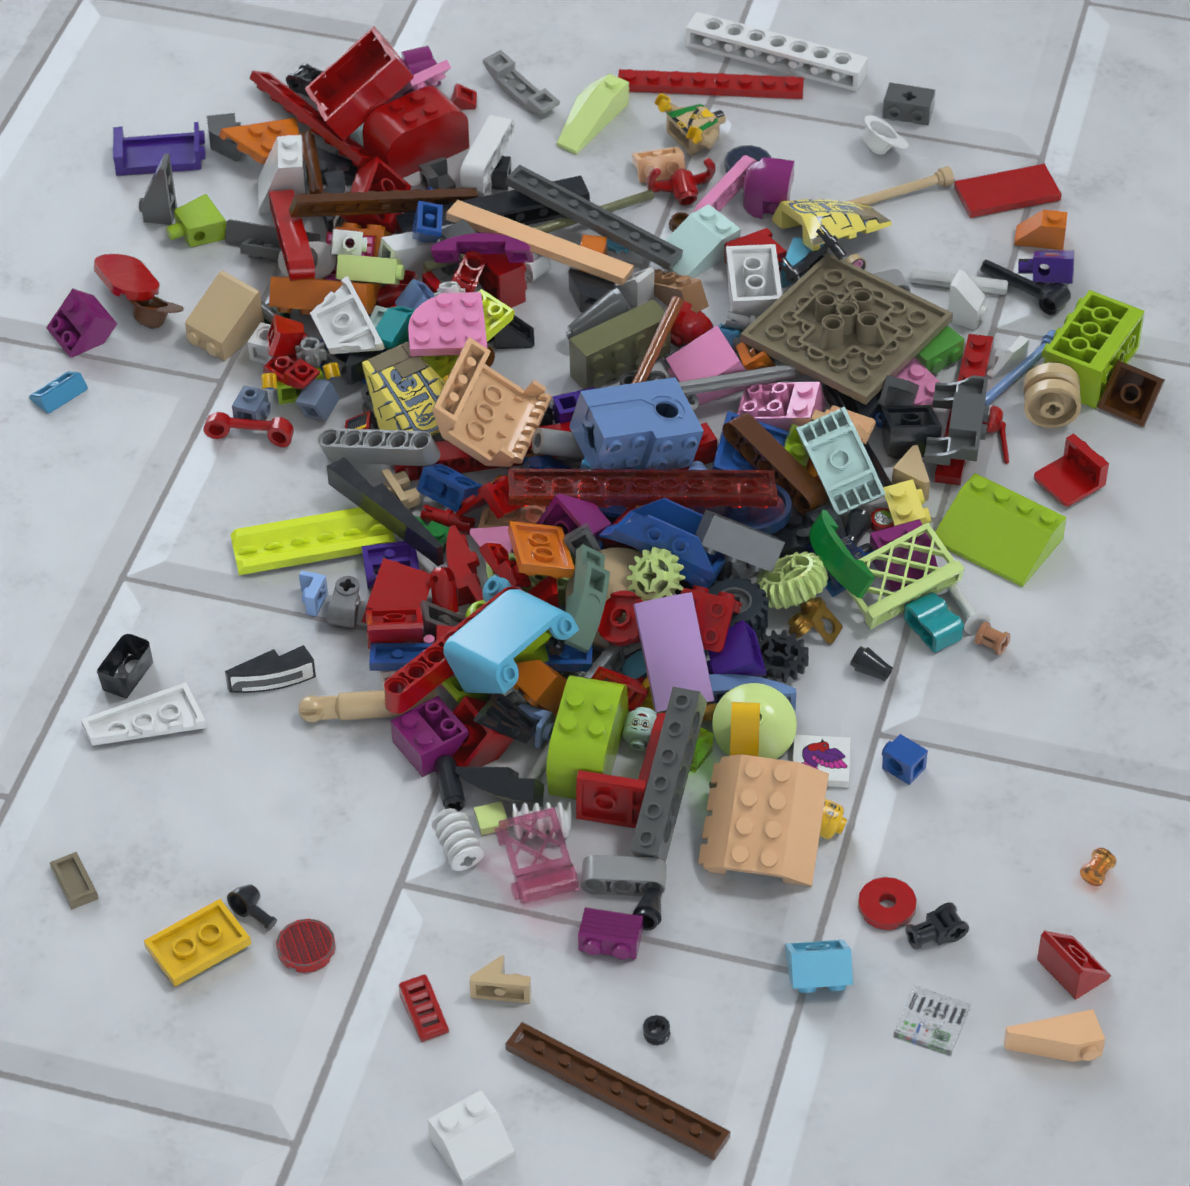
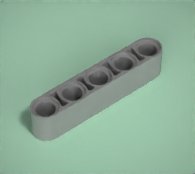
[318,428,441,466]

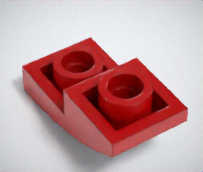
[263,356,320,389]
[479,543,532,587]

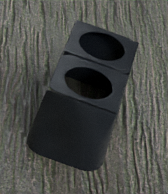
[97,634,153,698]

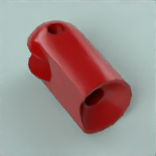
[430,566,459,613]

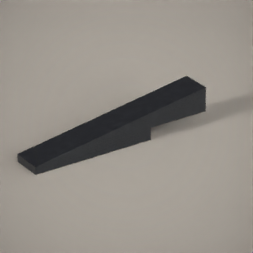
[327,457,444,566]

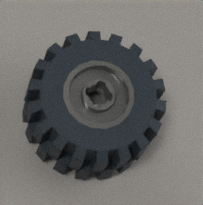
[707,577,769,640]

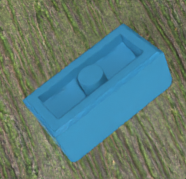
[29,371,88,413]

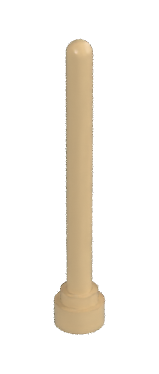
[847,166,954,206]

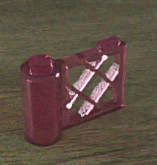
[495,807,579,904]

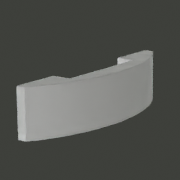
[483,50,560,114]

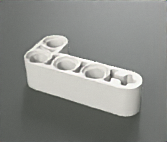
[460,114,515,197]

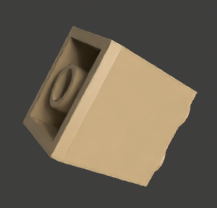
[185,271,264,361]

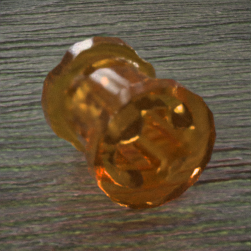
[1080,847,1117,886]

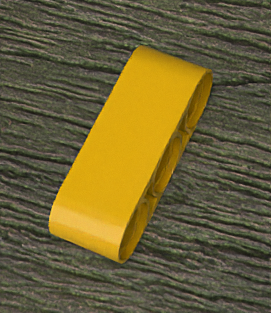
[730,702,760,757]

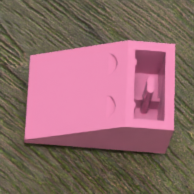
[737,382,826,431]

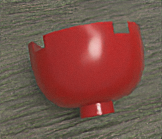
[671,301,713,347]

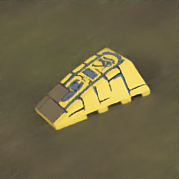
[772,199,892,251]
[362,342,445,436]

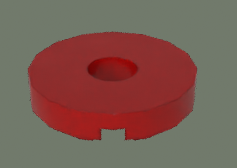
[858,877,917,930]

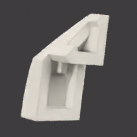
[986,335,1029,380]

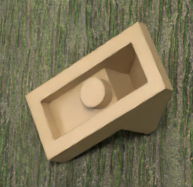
[469,955,531,1004]

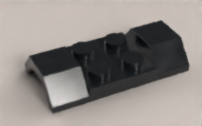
[744,506,846,568]

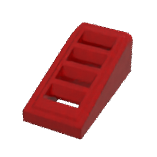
[591,666,648,712]
[399,974,449,1042]

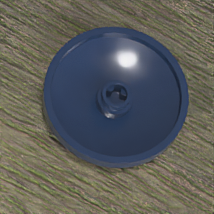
[685,475,792,535]

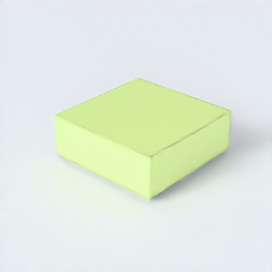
[474,801,509,835]

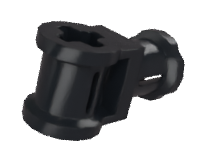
[905,902,969,950]

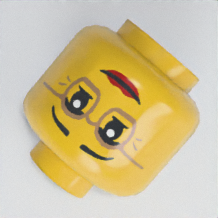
[820,798,847,839]

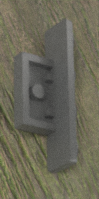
[225,219,321,263]

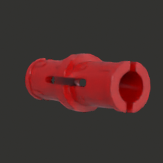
[420,504,475,535]

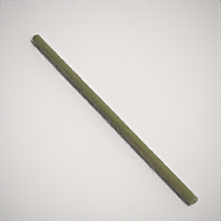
[422,189,654,273]

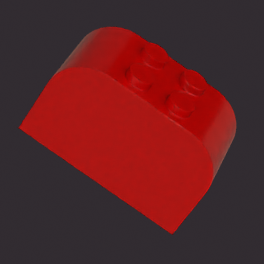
[362,86,470,178]

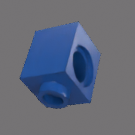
[881,734,928,785]

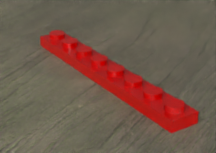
[618,69,804,99]
[249,70,375,168]
[935,334,994,485]

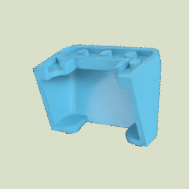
[444,589,579,694]

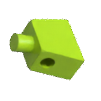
[165,194,226,247]

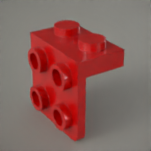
[1034,433,1109,507]
[681,585,742,653]

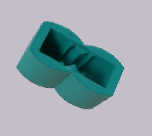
[903,592,964,653]

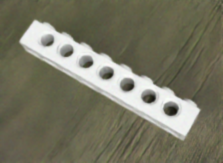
[686,12,868,92]

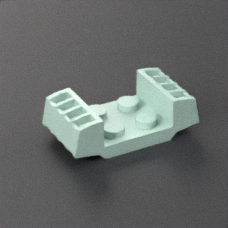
[796,406,886,516]

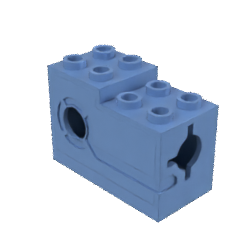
[569,377,704,473]

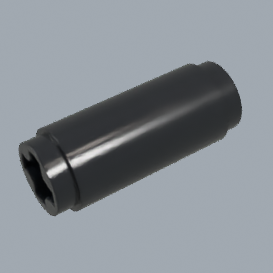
[435,756,465,812]

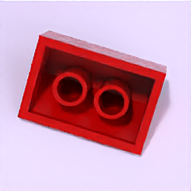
[341,156,411,235]

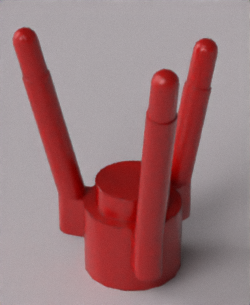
[982,405,1009,464]

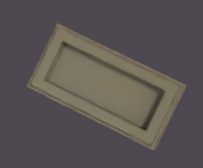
[49,852,99,910]

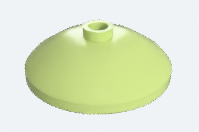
[712,683,797,759]

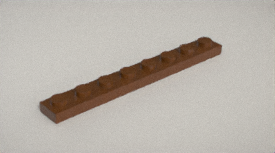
[289,187,479,218]
[505,1022,730,1160]

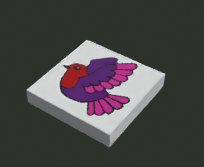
[793,735,851,788]

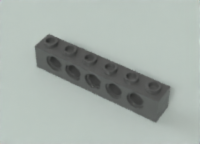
[630,687,707,863]

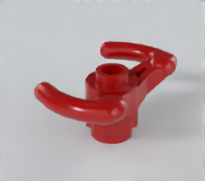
[646,158,716,205]

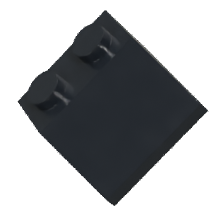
[880,405,942,459]

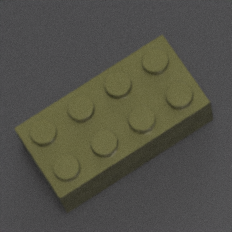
[569,299,671,389]

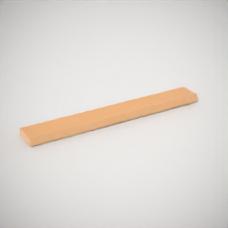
[446,200,634,285]

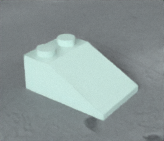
[665,204,741,278]

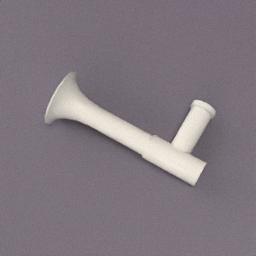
[936,583,990,635]

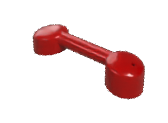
[203,412,294,447]

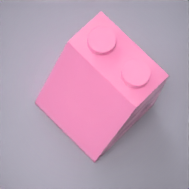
[666,326,746,405]

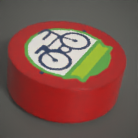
[871,508,894,532]

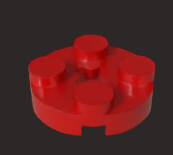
[597,590,644,646]

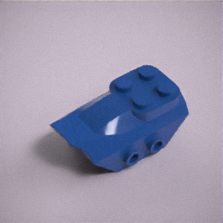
[599,498,726,588]

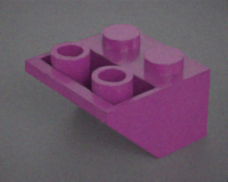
[46,288,117,357]
[391,696,469,777]

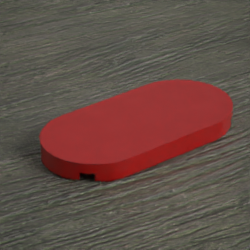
[94,254,160,301]

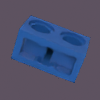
[417,463,482,512]

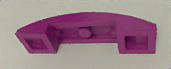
[431,233,534,263]

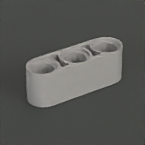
[581,855,667,896]

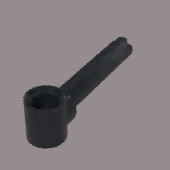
[980,260,1071,315]

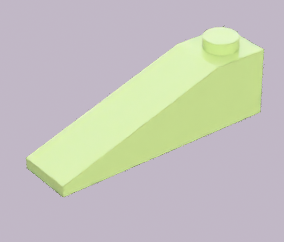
[557,74,629,154]

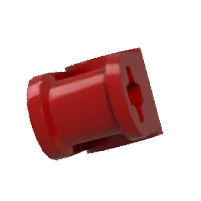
[450,251,485,292]

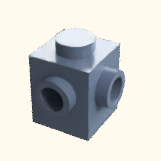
[295,379,340,421]
[232,385,271,420]

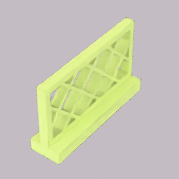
[846,522,965,630]

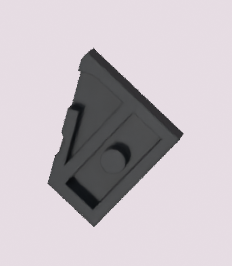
[316,147,358,186]
[473,693,538,744]

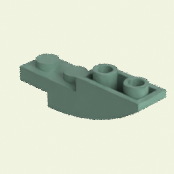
[563,544,610,653]

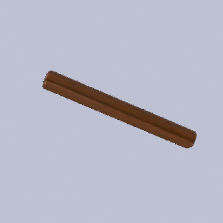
[300,129,324,194]

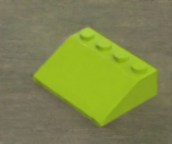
[931,473,1067,587]

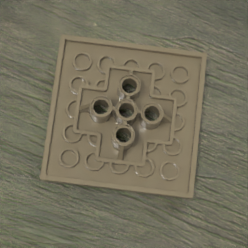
[740,253,953,405]

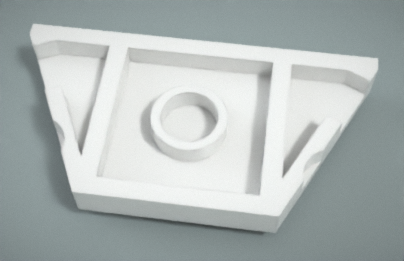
[310,276,385,354]

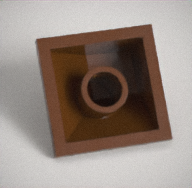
[1098,360,1165,427]

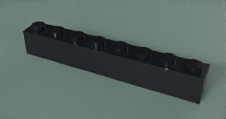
[395,175,590,234]

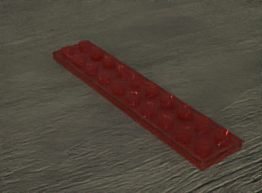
[508,469,778,508]

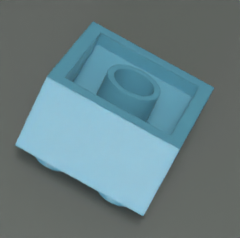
[785,939,853,993]

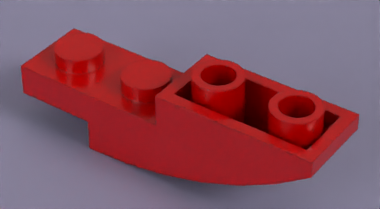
[446,525,484,607]

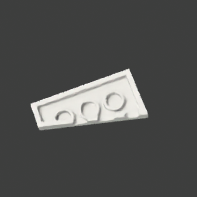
[81,682,207,746]

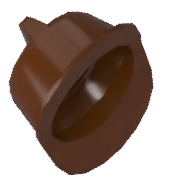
[128,296,184,329]

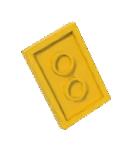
[144,899,251,987]

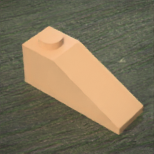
[1004,1009,1105,1062]

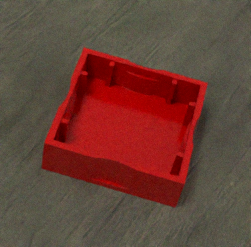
[305,26,414,141]

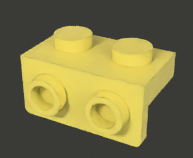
[883,479,932,526]

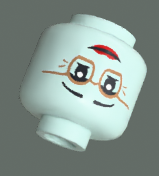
[622,707,657,751]

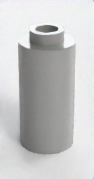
[532,428,585,460]

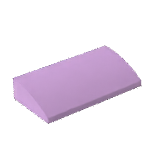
[633,592,714,713]

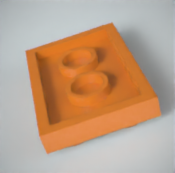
[507,521,575,579]

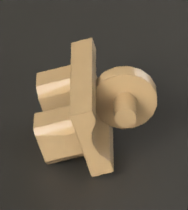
[382,468,420,510]

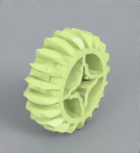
[755,552,829,609]

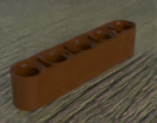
[722,413,828,515]

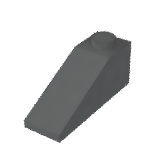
[139,153,177,225]

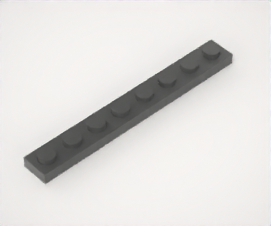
[505,165,683,270]

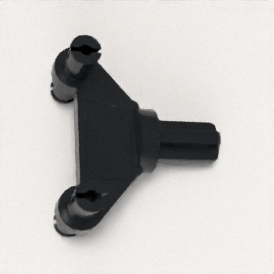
[778,225,847,284]

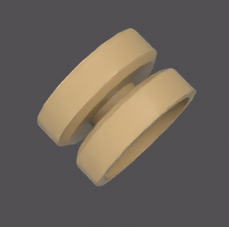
[1023,363,1081,428]

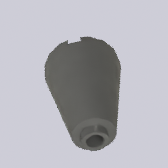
[566,288,629,340]

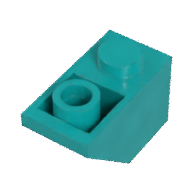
[375,306,415,350]

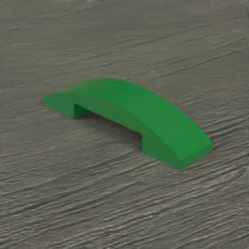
[809,510,875,599]

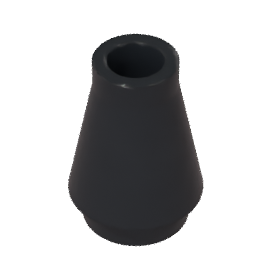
[845,508,872,549]
[850,646,893,681]
[633,887,662,930]

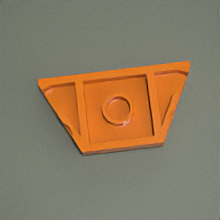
[219,118,299,164]

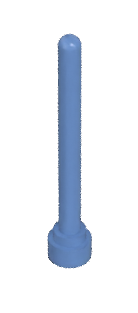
[985,330,1055,406]

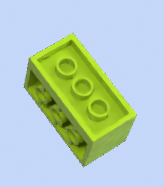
[1041,290,1145,409]

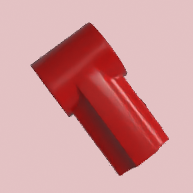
[375,270,418,308]

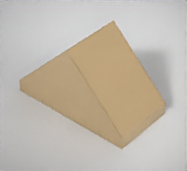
[892,445,930,501]

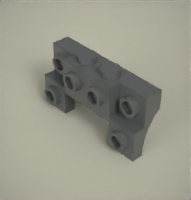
[924,375,990,466]

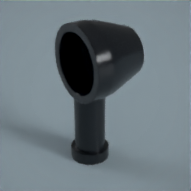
[227,884,277,931]

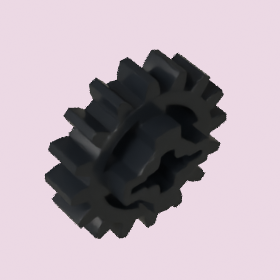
[758,630,809,683]

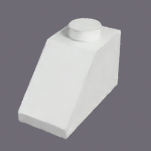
[948,270,988,330]

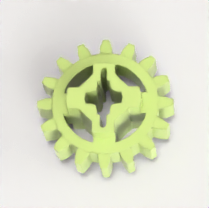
[626,547,685,601]

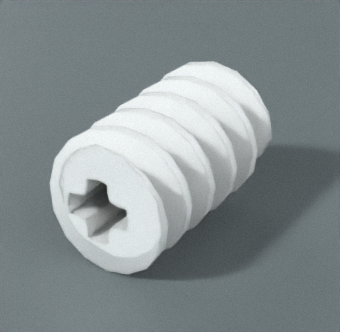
[513,802,571,840]
[432,808,484,871]

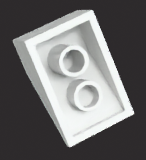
[726,244,782,322]

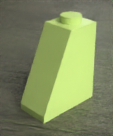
[336,254,405,285]

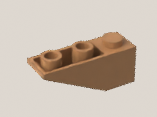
[654,269,709,313]

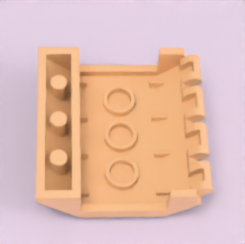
[432,337,552,467]
[698,754,829,887]

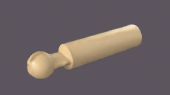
[299,688,437,723]

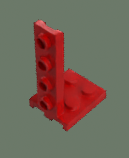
[576,713,666,828]

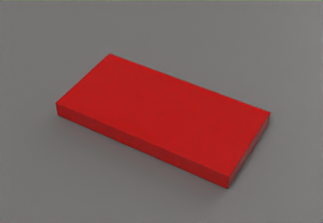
[954,163,1062,218]

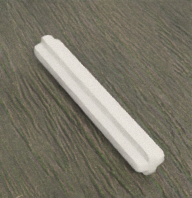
[910,269,1008,295]

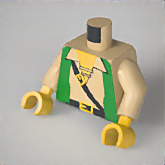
[654,93,726,156]

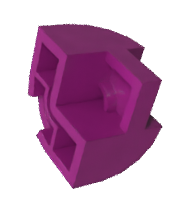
[743,157,795,219]

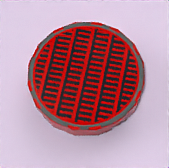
[276,918,336,973]

